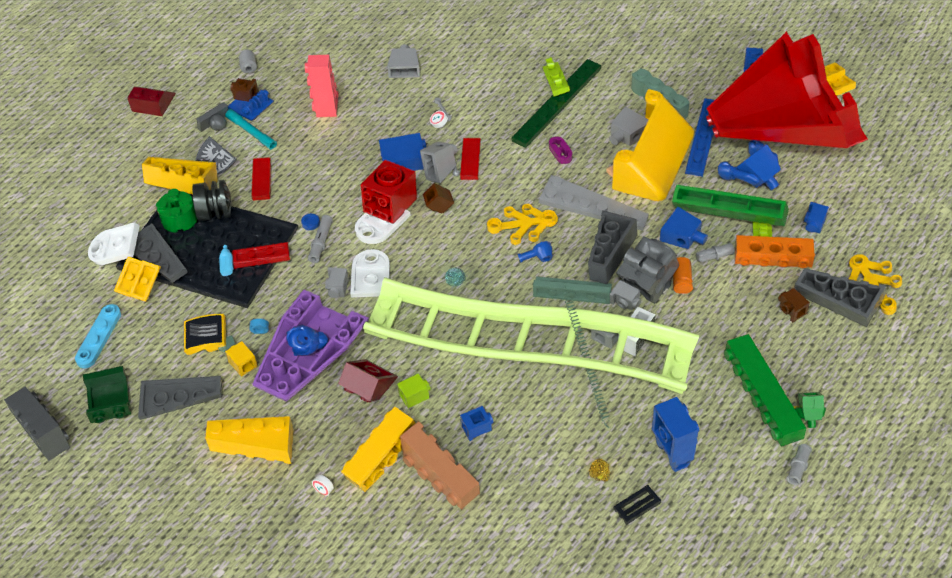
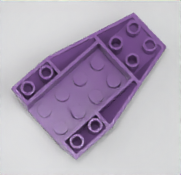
[252,290,369,401]

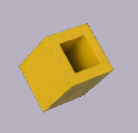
[225,341,258,377]

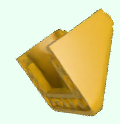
[612,89,694,201]

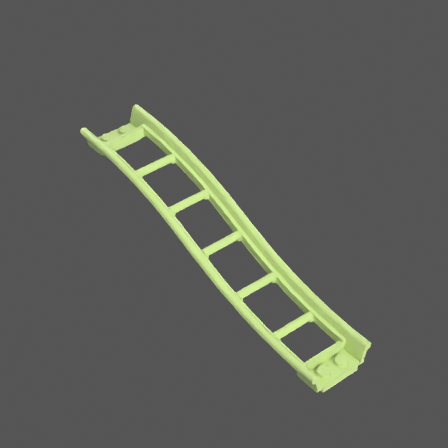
[363,277,699,394]

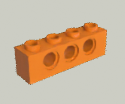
[735,235,815,268]

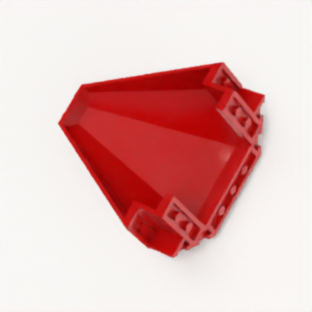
[706,31,868,148]

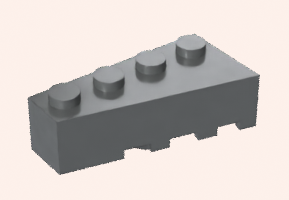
[588,210,638,284]
[795,268,886,327]
[4,386,70,461]

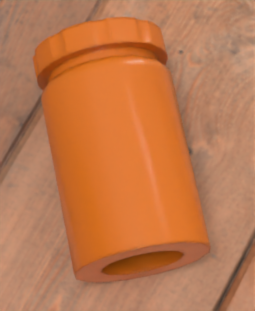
[673,257,693,294]

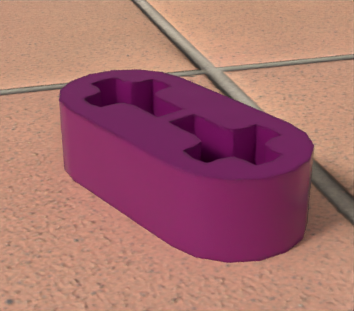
[549,136,573,164]

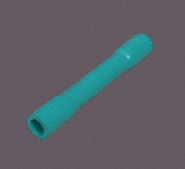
[225,109,277,150]

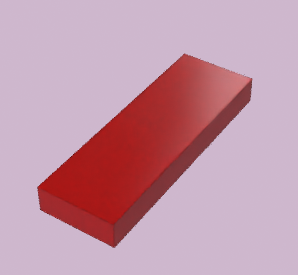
[460,138,481,180]
[252,157,271,201]
[232,242,290,269]

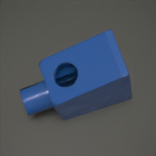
[660,207,708,249]

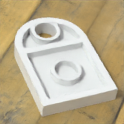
[355,210,411,244]
[88,222,140,265]
[350,249,390,298]

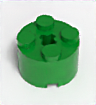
[156,189,197,232]

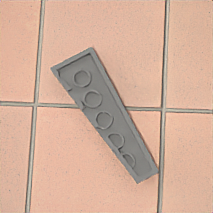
[539,175,649,231]

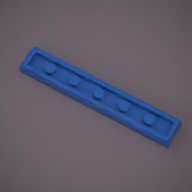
[685,98,715,177]

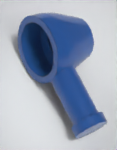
[517,241,552,263]

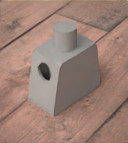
[387,44,420,78]
[609,106,648,146]
[420,142,458,183]

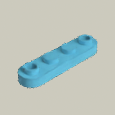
[75,304,121,368]

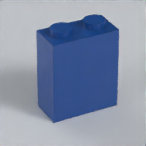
[379,133,426,171]

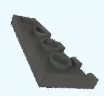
[134,223,188,283]
[138,376,222,420]

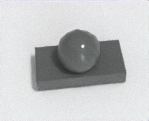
[196,102,228,132]

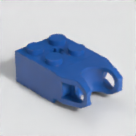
[652,397,699,472]

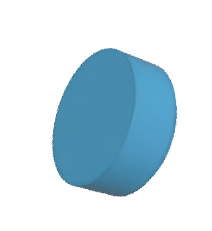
[249,319,269,334]

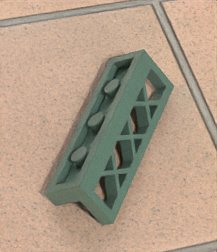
[533,276,612,304]

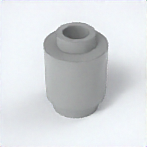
[239,49,257,73]

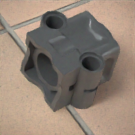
[616,236,679,304]

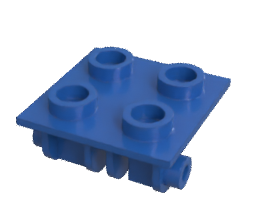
[228,89,274,121]

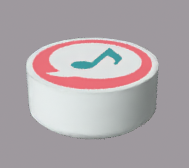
[430,111,448,128]
[312,475,334,496]

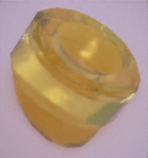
[589,458,610,482]

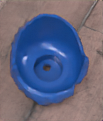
[286,324,329,356]

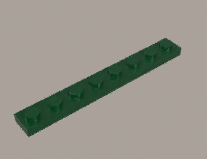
[511,59,601,148]

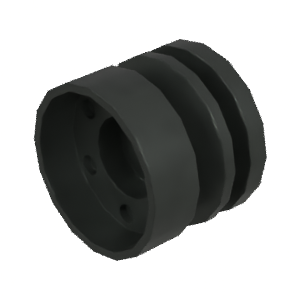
[192,180,232,221]

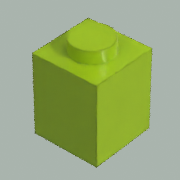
[397,373,430,408]

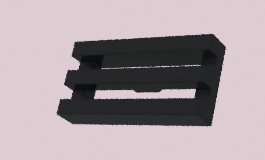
[613,485,661,525]

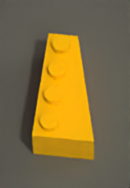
[142,156,218,194]
[341,406,416,492]

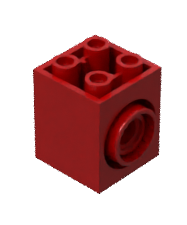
[361,160,417,224]

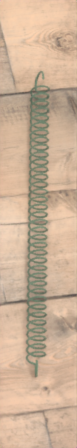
[563,285,610,428]

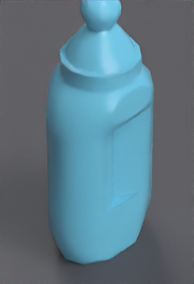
[219,245,234,276]

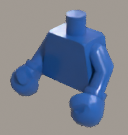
[718,140,781,191]

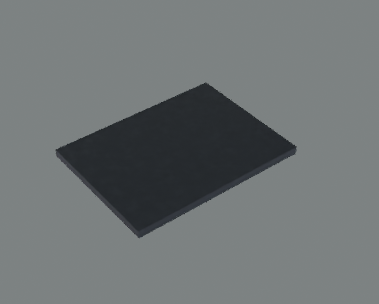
[116,195,298,308]

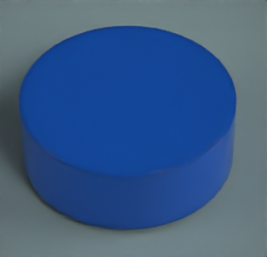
[301,213,320,230]

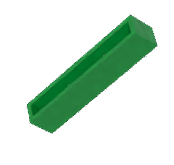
[672,184,789,227]
[724,334,807,447]

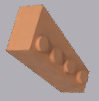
[400,421,480,510]

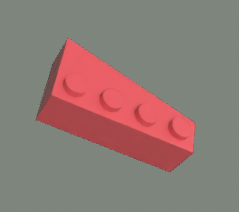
[305,54,339,117]

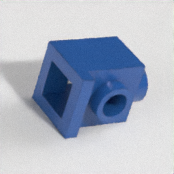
[743,47,763,73]
[804,202,829,234]
[460,406,494,441]

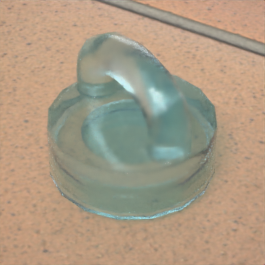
[445,267,466,287]

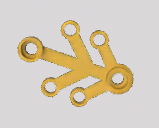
[487,204,558,245]
[849,254,902,315]

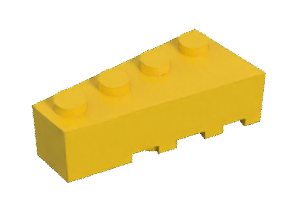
[205,416,293,464]

